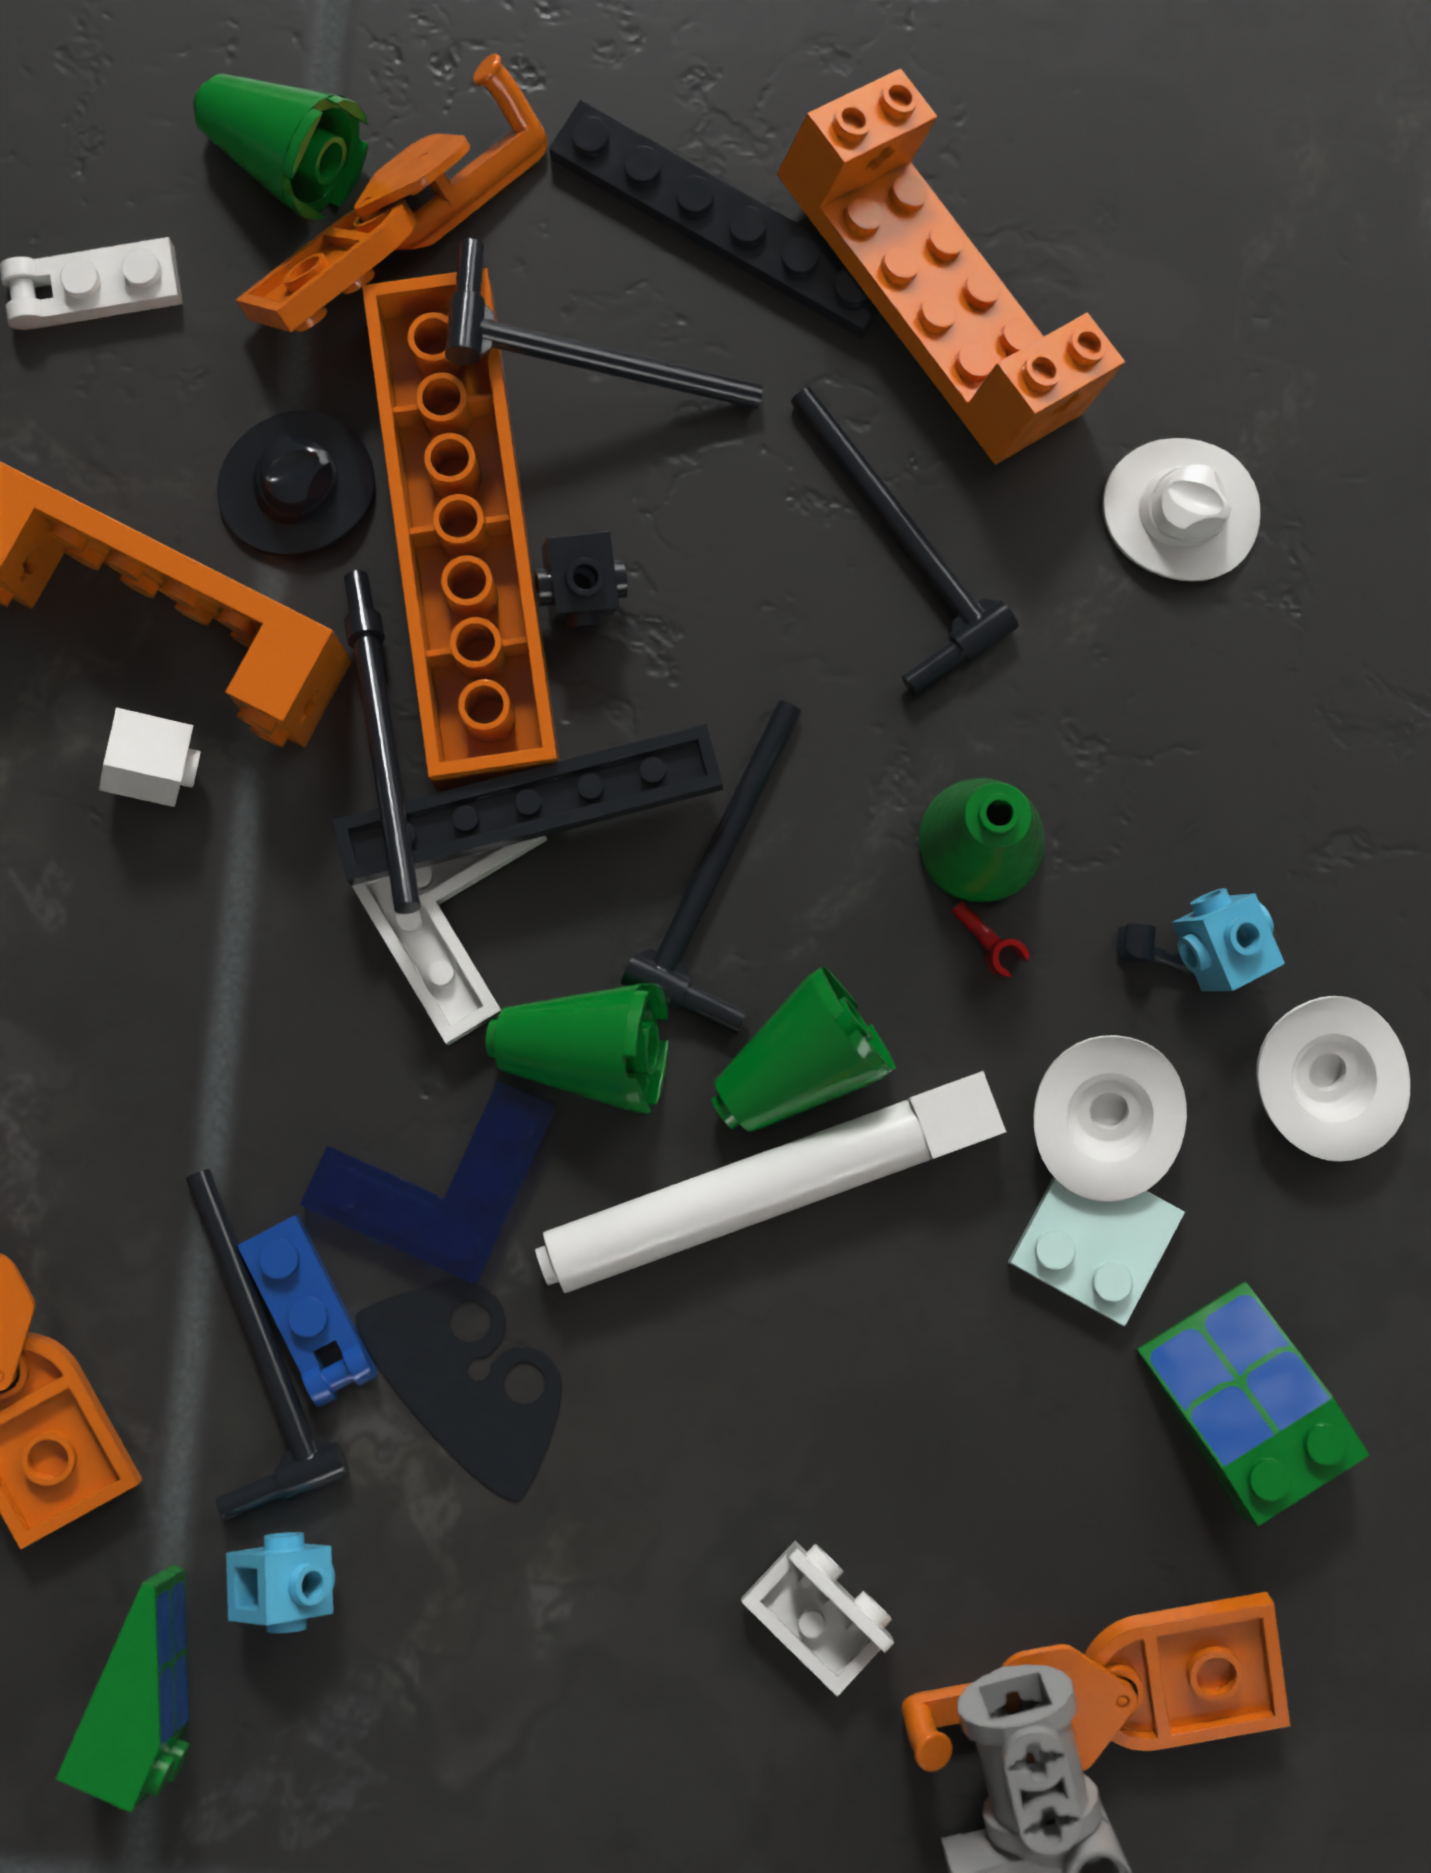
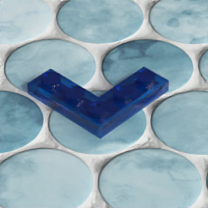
[300,1081,558,1284]

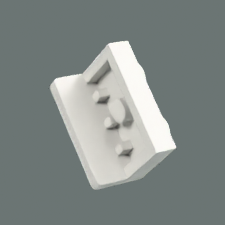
[741,1540,894,1696]

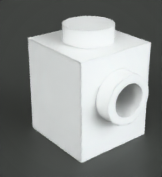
[98,707,201,807]

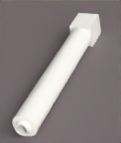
[535,1071,1006,1293]

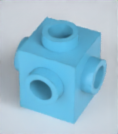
[1172,888,1285,991]
[226,1532,335,1633]

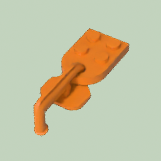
[235,53,547,332]
[0,1253,142,1550]
[901,1592,1290,1772]

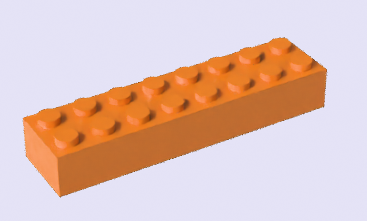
[362,268,560,791]

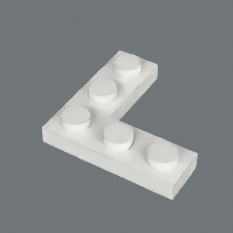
[352,836,547,1046]

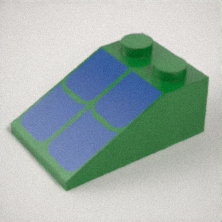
[1136,1281,1370,1526]
[56,1564,190,1813]

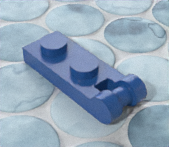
[237,1215,378,1408]

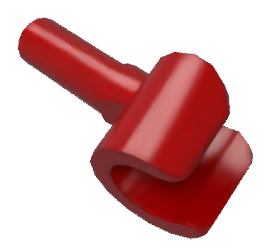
[951,901,1029,977]

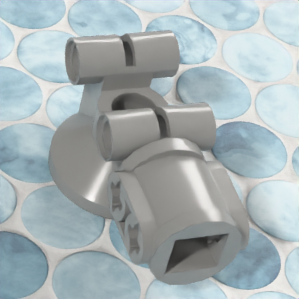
[941,1665,1131,1873]

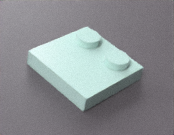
[1008,1176,1185,1326]

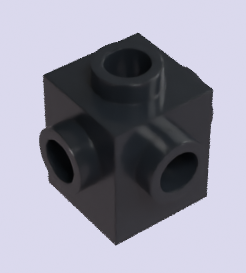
[534,531,627,630]

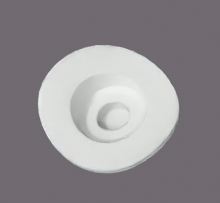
[1102,438,1261,582]
[1256,996,1410,1161]
[1033,1035,1187,1202]

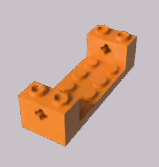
[776,68,1125,465]
[0,462,352,748]

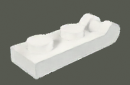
[0,237,183,330]

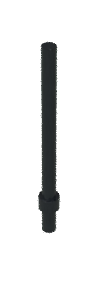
[344,570,421,914]

